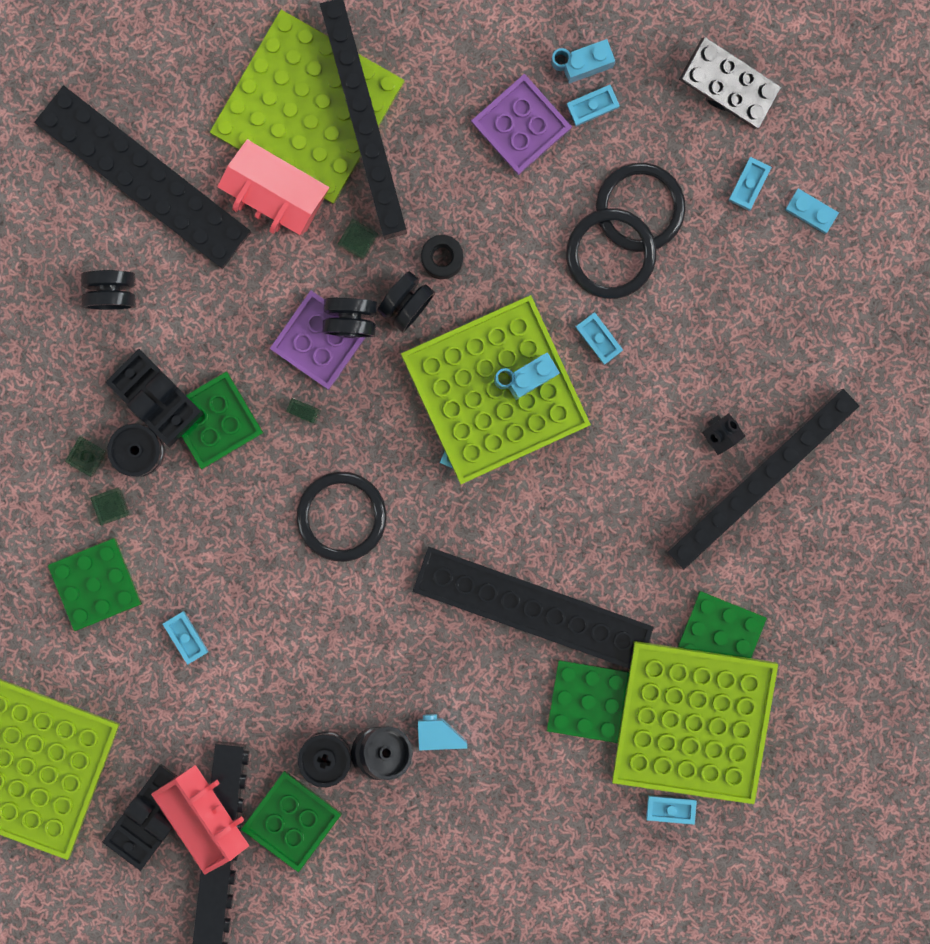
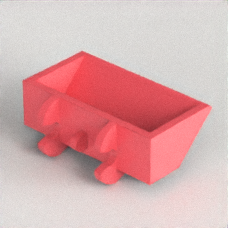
[217,139,330,235]
[151,765,249,875]

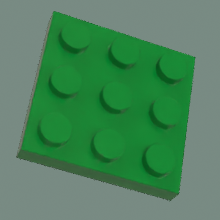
[182,371,264,470]
[48,538,142,632]
[677,591,767,658]
[547,660,629,743]
[241,771,342,873]

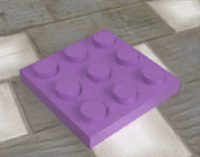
[471,74,572,176]
[270,290,365,390]

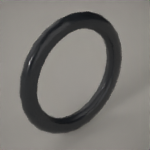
[596,163,686,252]
[566,208,656,299]
[296,472,387,562]

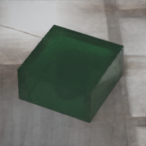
[338,218,379,261]
[286,398,321,424]
[65,436,108,477]
[90,487,131,526]

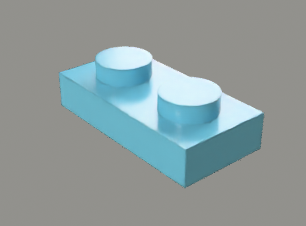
[566,85,620,126]
[728,157,772,211]
[785,188,839,234]
[575,312,623,365]
[163,611,209,665]
[646,795,697,825]

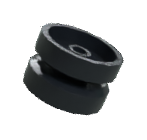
[81,270,136,310]
[377,271,435,333]
[322,297,377,338]
[107,424,165,477]
[351,726,413,780]
[298,731,352,788]

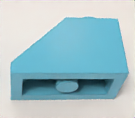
[418,714,467,751]

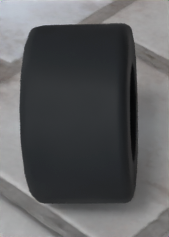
[421,235,464,280]

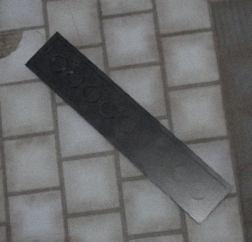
[34,85,251,269]
[412,546,654,669]

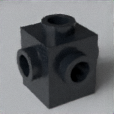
[702,413,745,455]

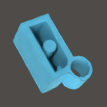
[551,39,615,84]
[494,352,560,400]

